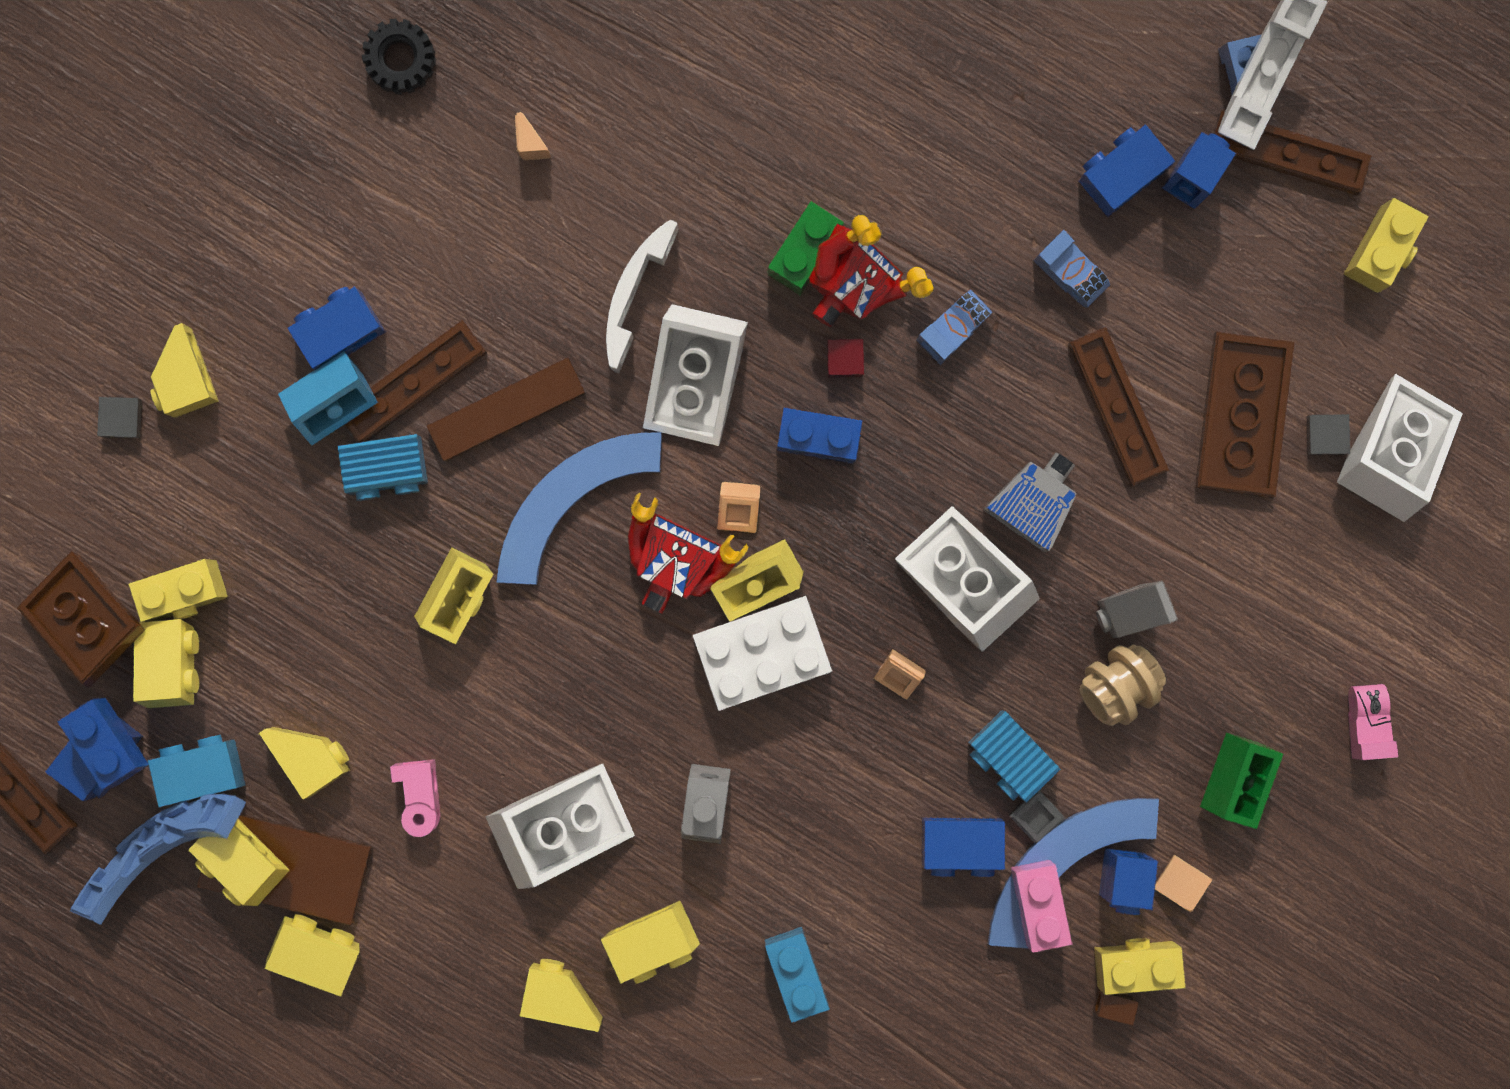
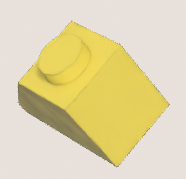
[150,323,219,418]
[710,539,804,622]
[259,727,350,800]
[520,959,603,1032]

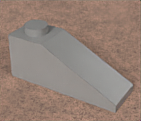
[1096,581,1178,638]

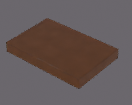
[17,551,145,688]

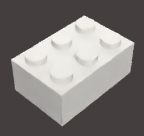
[693,596,832,711]

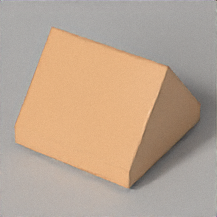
[874,649,925,700]

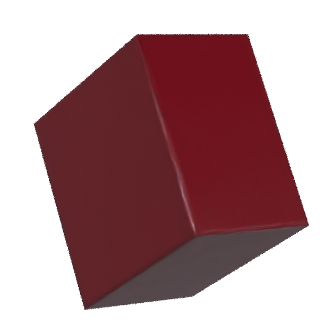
[827,339,864,378]

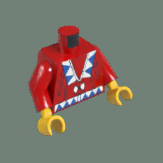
[809,215,933,327]
[628,493,748,614]

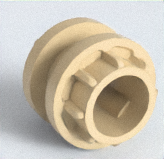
[1080,644,1166,726]

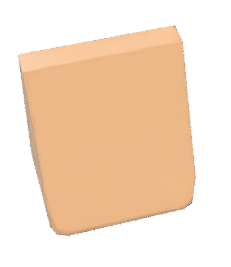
[515,112,551,160]
[717,482,761,533]
[1155,855,1212,912]

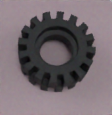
[362,18,436,95]

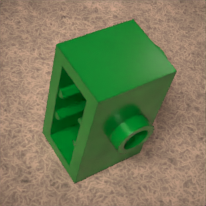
[768,201,844,296]
[1200,732,1283,829]

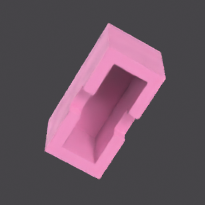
[1010,860,1072,953]

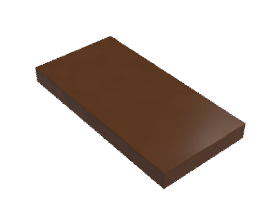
[1195,332,1295,498]
[197,814,372,925]

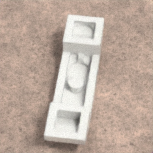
[1217,0,1328,150]
[606,220,679,373]

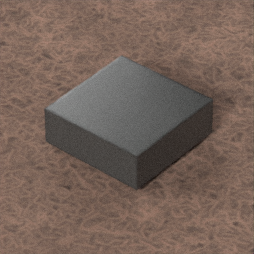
[97,397,142,439]
[1307,414,1350,455]
[1009,790,1066,844]

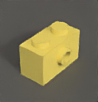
[1344,198,1429,293]
[414,547,493,644]
[129,559,228,622]
[134,619,199,708]
[188,819,290,906]
[601,901,700,984]
[265,914,359,997]
[1094,938,1185,995]

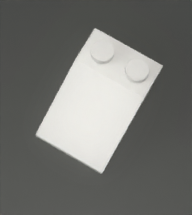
[643,304,748,446]
[1337,374,1463,522]
[895,506,1040,652]
[486,764,635,889]

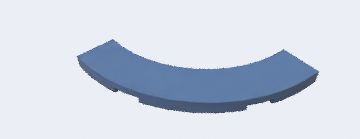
[497,432,662,585]
[70,794,246,925]
[988,798,1159,949]

